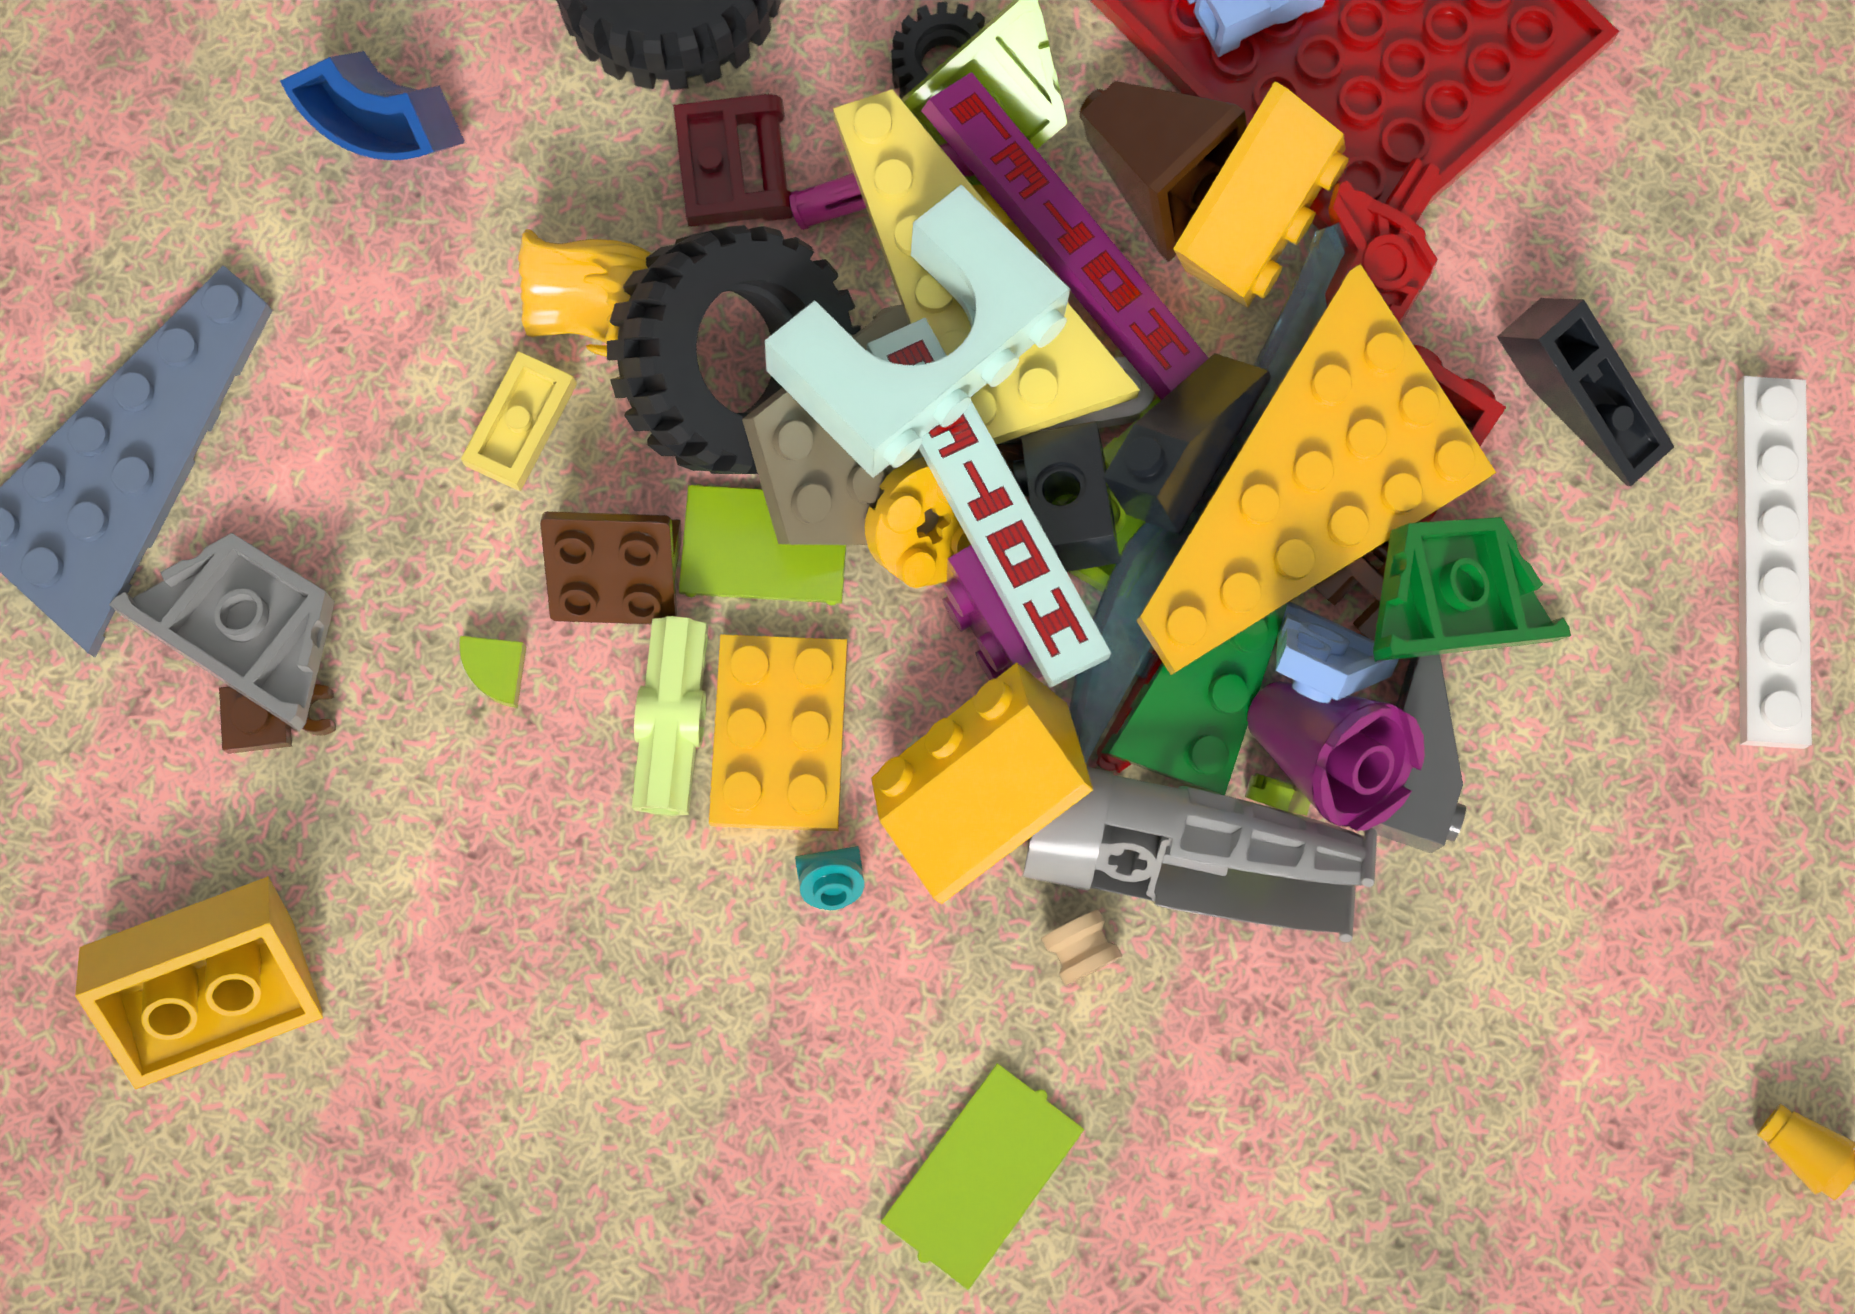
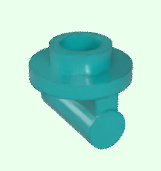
[795,846,865,910]

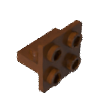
[540,511,681,624]

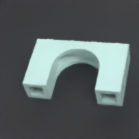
[765,185,1070,478]

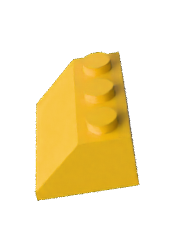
[1173,82,1349,308]
[871,663,1093,904]
[75,876,323,1089]

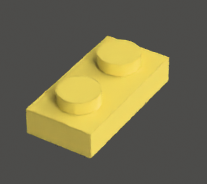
[461,351,577,491]

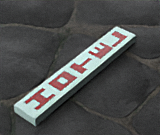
[867,318,1111,688]

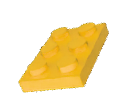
[709,634,848,832]

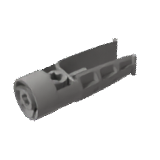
[1023,766,1377,942]

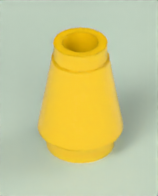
[1756,1104,1855,1200]

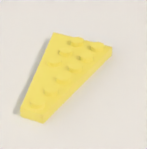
[833,89,1140,444]

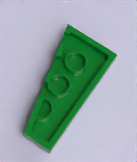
[1101,603,1288,795]

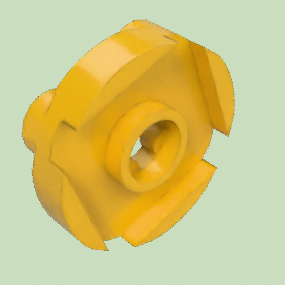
[865,457,971,588]

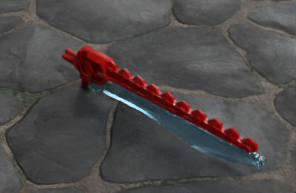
[1069,158,1444,773]

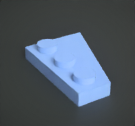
[1276,602,1399,703]

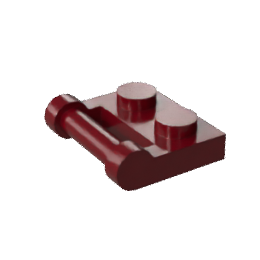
[673,94,793,227]

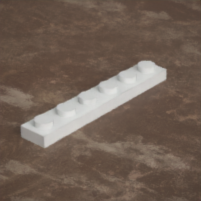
[1737,376,1812,749]

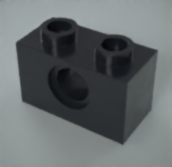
[1013,421,1121,572]

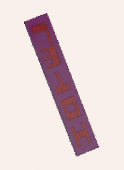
[921,72,1209,400]

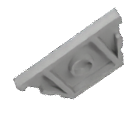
[109,533,335,732]

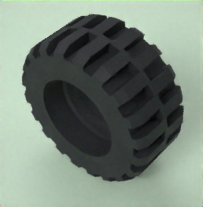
[556,0,781,90]
[607,225,861,474]

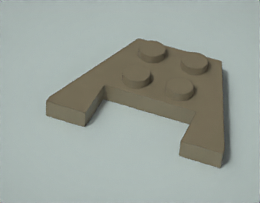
[742,304,939,545]

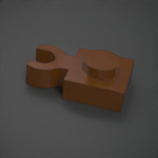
[219,684,336,754]

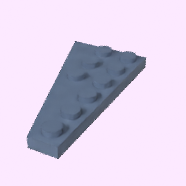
[0,265,273,657]

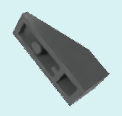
[1372,654,1466,853]

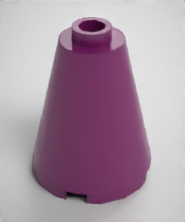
[1247,681,1425,831]

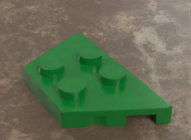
[1373,517,1571,661]

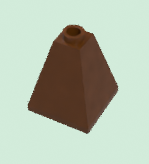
[1079,81,1247,262]

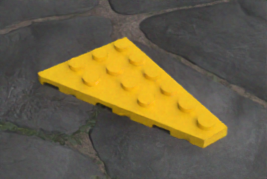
[1136,264,1497,675]

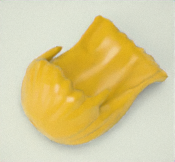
[518,229,652,357]

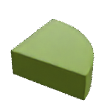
[459,636,526,708]
[1245,773,1311,816]

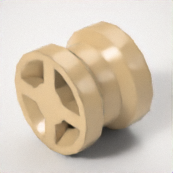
[1041,909,1123,986]

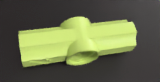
[632,616,709,816]

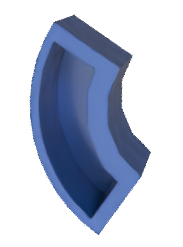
[280,51,465,160]

